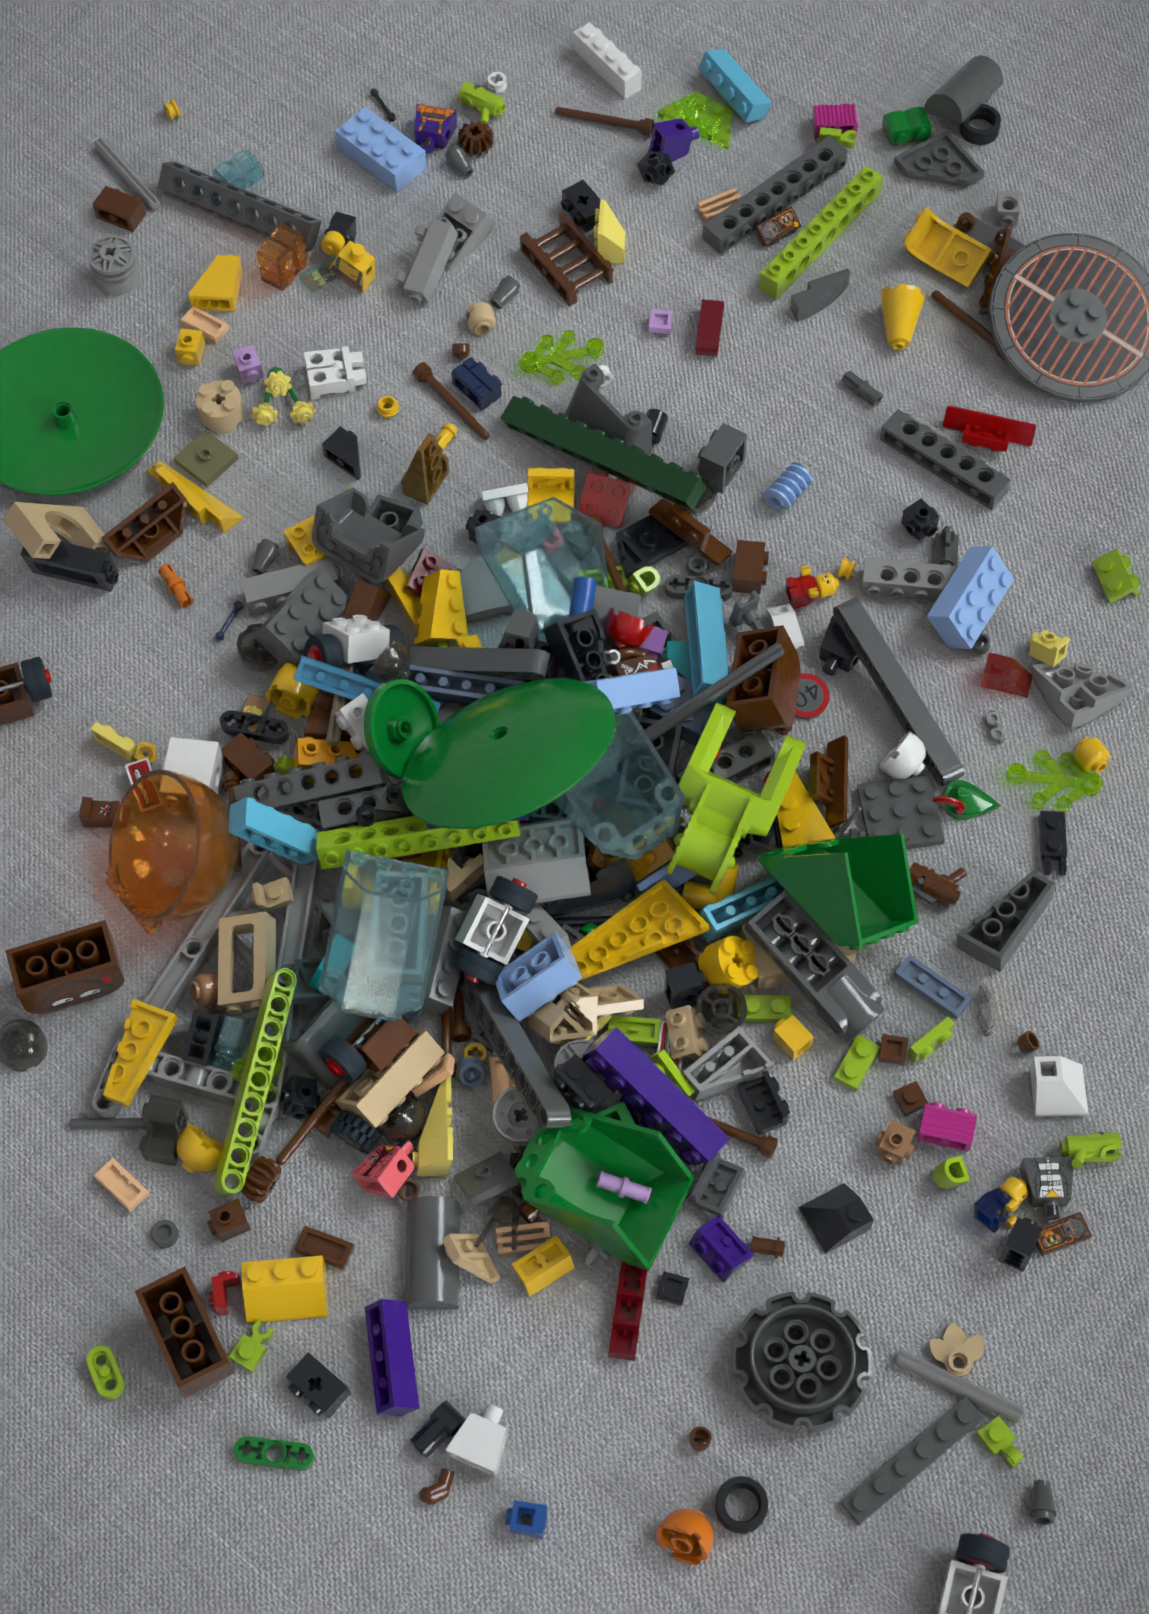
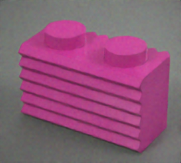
[812,103,858,138]
[917,1102,977,1152]

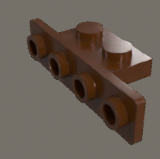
[979,226,1017,315]
[649,498,732,566]
[809,735,848,829]

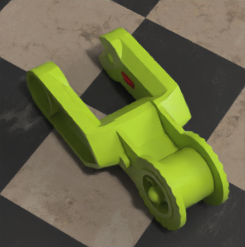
[666,702,806,894]

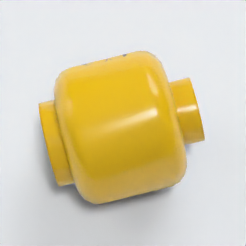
[1073,737,1110,773]

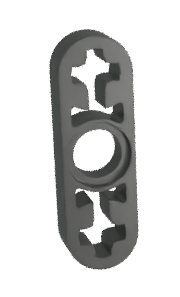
[665,575,733,601]

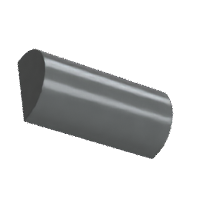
[924,55,1003,123]
[405,1196,461,1310]

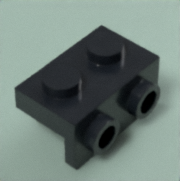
[737,1071,790,1135]

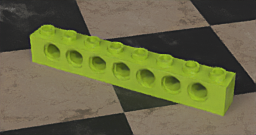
[759,166,883,300]
[316,816,520,870]

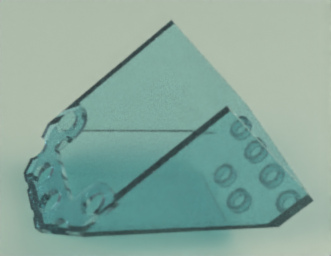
[475,497,608,642]
[553,711,685,860]
[318,850,449,1022]

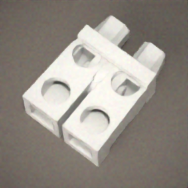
[304,346,367,400]

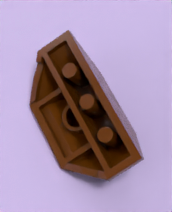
[101,482,187,562]

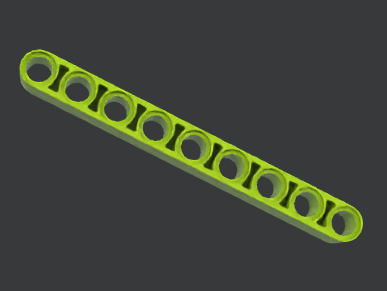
[214,968,297,1196]

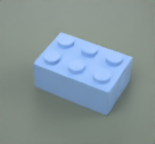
[496,932,582,1022]

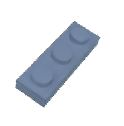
[894,954,972,1020]

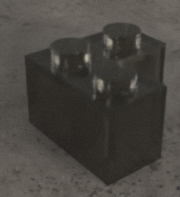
[139,1094,189,1166]

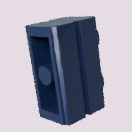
[451,357,502,410]

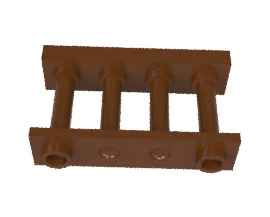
[520,212,614,306]

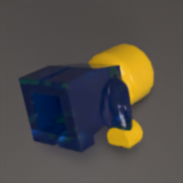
[974,1177,1028,1233]

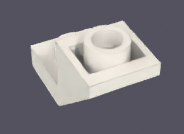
[767,603,804,649]

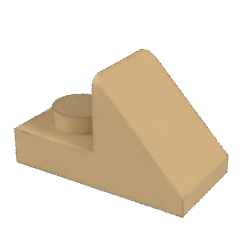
[447,853,485,902]

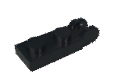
[1039,811,1067,876]

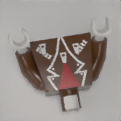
[604,647,673,721]

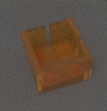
[256,223,308,291]

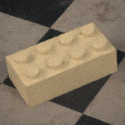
[335,1029,445,1128]

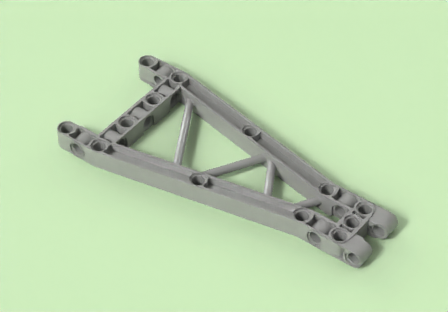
[92,773,348,1163]

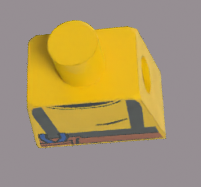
[329,241,376,293]

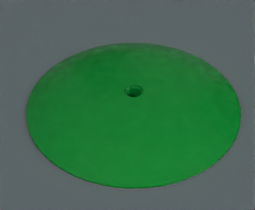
[0,327,164,496]
[402,678,615,829]

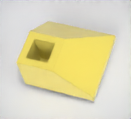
[594,200,625,264]

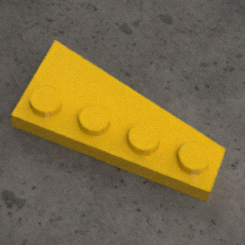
[103,998,178,1107]

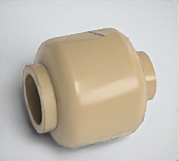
[465,301,496,336]

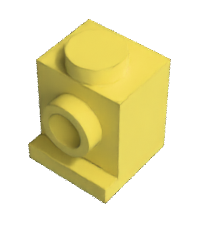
[1029,630,1070,667]

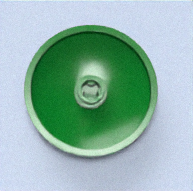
[364,679,440,779]

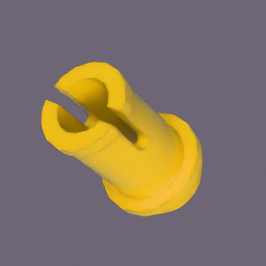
[436,422,458,452]

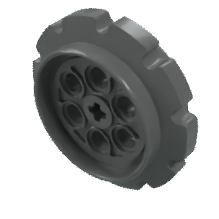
[731,1292,872,1433]

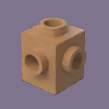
[875,1120,916,1166]

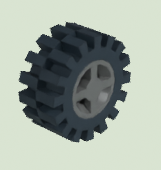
[330,1110,381,1155]

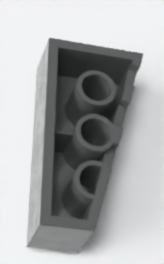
[498,609,538,681]
[957,871,1054,972]

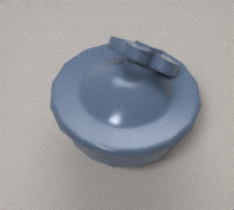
[456,1057,488,1087]

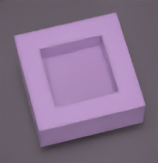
[648,309,673,334]

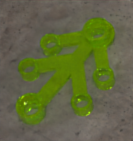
[519,330,604,385]
[1006,749,1103,812]

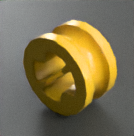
[163,99,181,121]
[838,557,856,581]
[464,1042,488,1063]

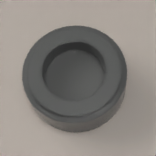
[151,1220,179,1248]

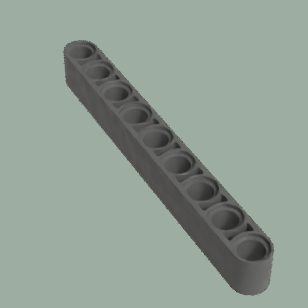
[833,597,964,786]
[457,971,571,1129]

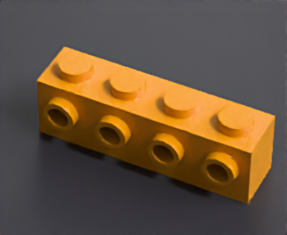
[294,737,362,779]

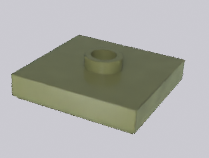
[174,430,239,487]

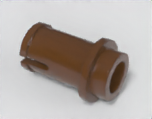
[751,1236,785,1259]

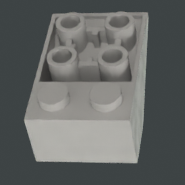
[418,192,496,270]

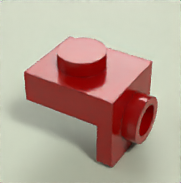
[208,1271,242,1315]

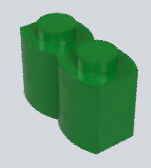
[882,107,932,145]

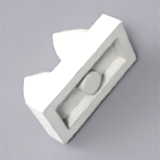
[481,483,529,519]

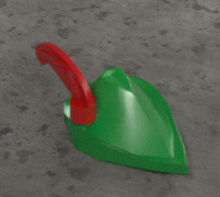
[933,780,1001,820]

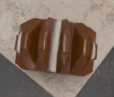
[458,120,494,157]
[240,1156,281,1203]

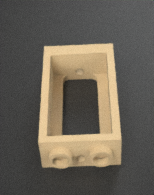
[218,911,276,1015]

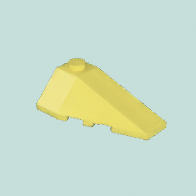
[412,1076,453,1177]

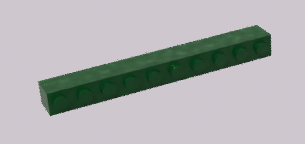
[500,395,706,511]

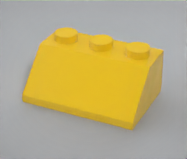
[242,1256,328,1324]

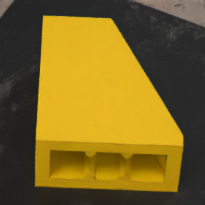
[189,255,242,312]

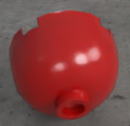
[605,608,654,649]

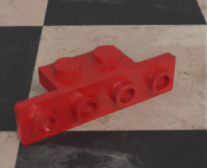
[943,405,1037,452]

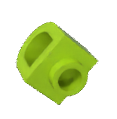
[628,566,660,598]
[933,1156,970,1190]

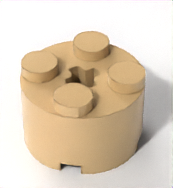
[196,380,245,433]

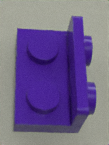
[689,1215,754,1282]

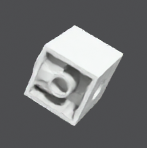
[159,737,226,817]

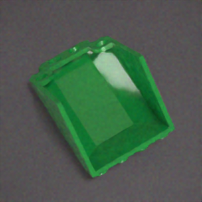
[757,833,918,950]
[515,1107,695,1271]

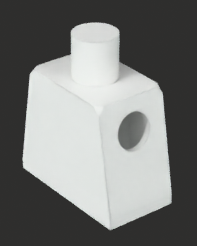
[446,1404,507,1477]

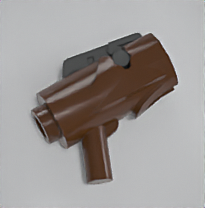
[909,862,967,907]

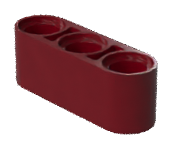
[695,299,724,357]

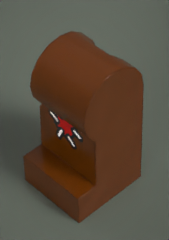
[79,797,129,828]

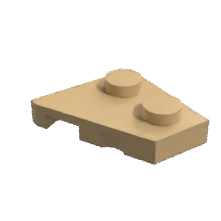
[441,1234,501,1284]

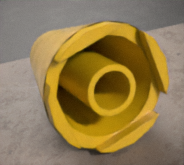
[880,284,925,350]

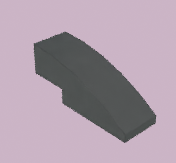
[790,268,850,322]

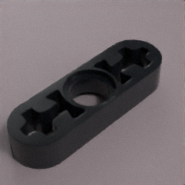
[220,710,289,744]

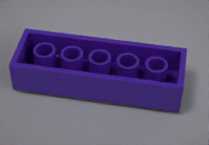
[582,1027,730,1166]

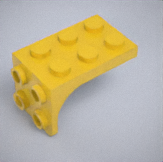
[903,207,993,289]

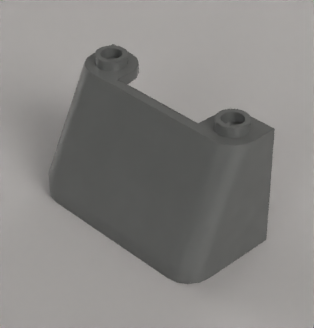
[565,363,652,455]
[312,488,425,584]
[282,969,381,1089]

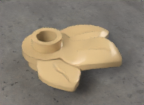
[930,1323,984,1377]

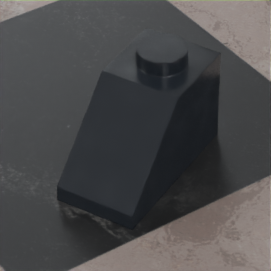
[322,426,361,480]

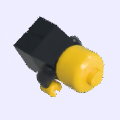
[320,212,357,256]

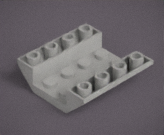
[482,815,591,905]

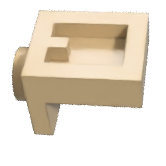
[252,877,294,912]

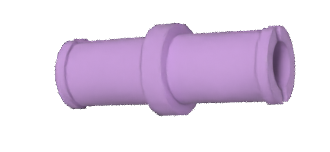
[595,1171,651,1204]

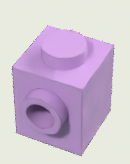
[232,345,264,385]

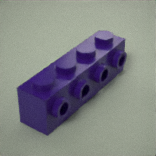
[364,1299,419,1416]

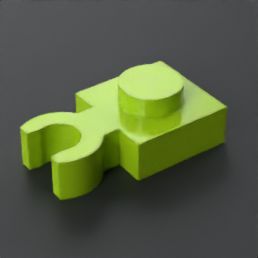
[229,1320,274,1373]

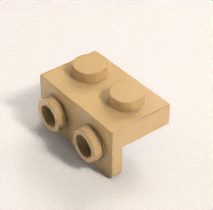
[666,1005,709,1061]

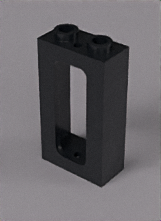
[20,542,119,592]

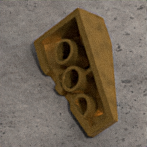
[401,433,450,505]

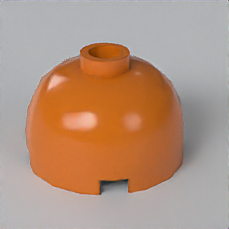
[656,1509,714,1565]

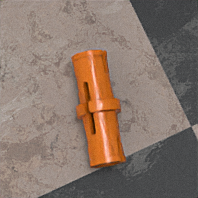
[158,563,194,608]

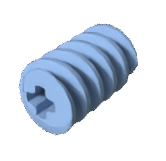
[764,462,813,510]

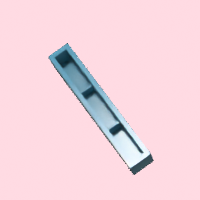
[684,581,730,704]

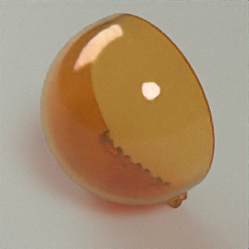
[105,770,238,934]

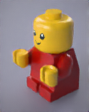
[785,565,839,609]

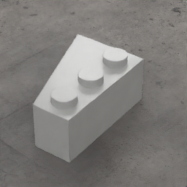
[682,1026,774,1101]

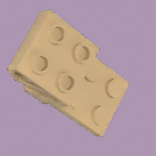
[528,982,644,1044]

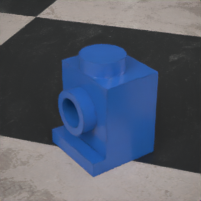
[505,1500,548,1539]

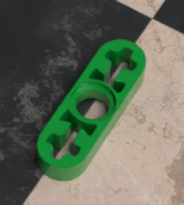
[234,1436,315,1471]

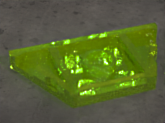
[658,92,732,149]

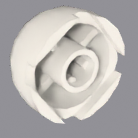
[879,731,926,779]

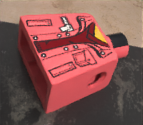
[351,1138,414,1198]

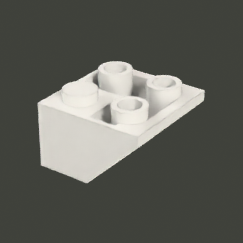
[1030,1056,1088,1117]

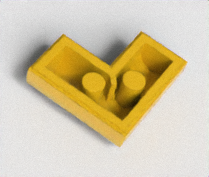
[682,865,739,910]

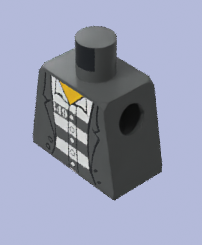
[1019,1157,1074,1220]

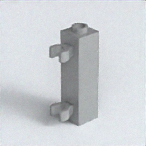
[394,219,458,303]

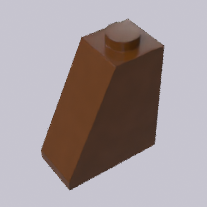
[342,579,392,621]

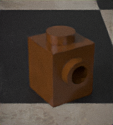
[207,1199,251,1243]

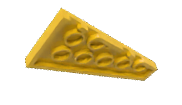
[777,771,836,847]
[569,879,711,981]

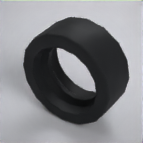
[959,104,1001,145]
[715,1476,769,1534]

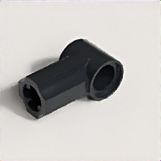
[410,1400,466,1458]

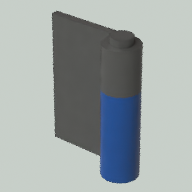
[568,577,641,675]

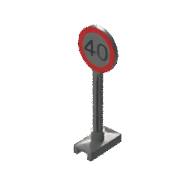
[729,590,829,719]

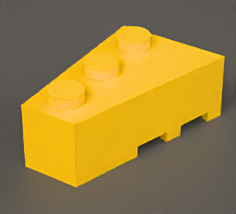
[414,569,468,647]

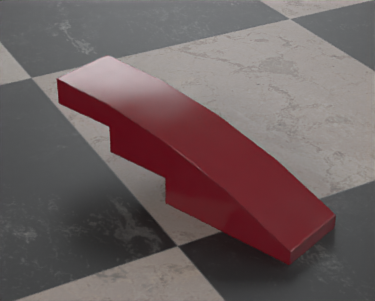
[608,1261,648,1361]

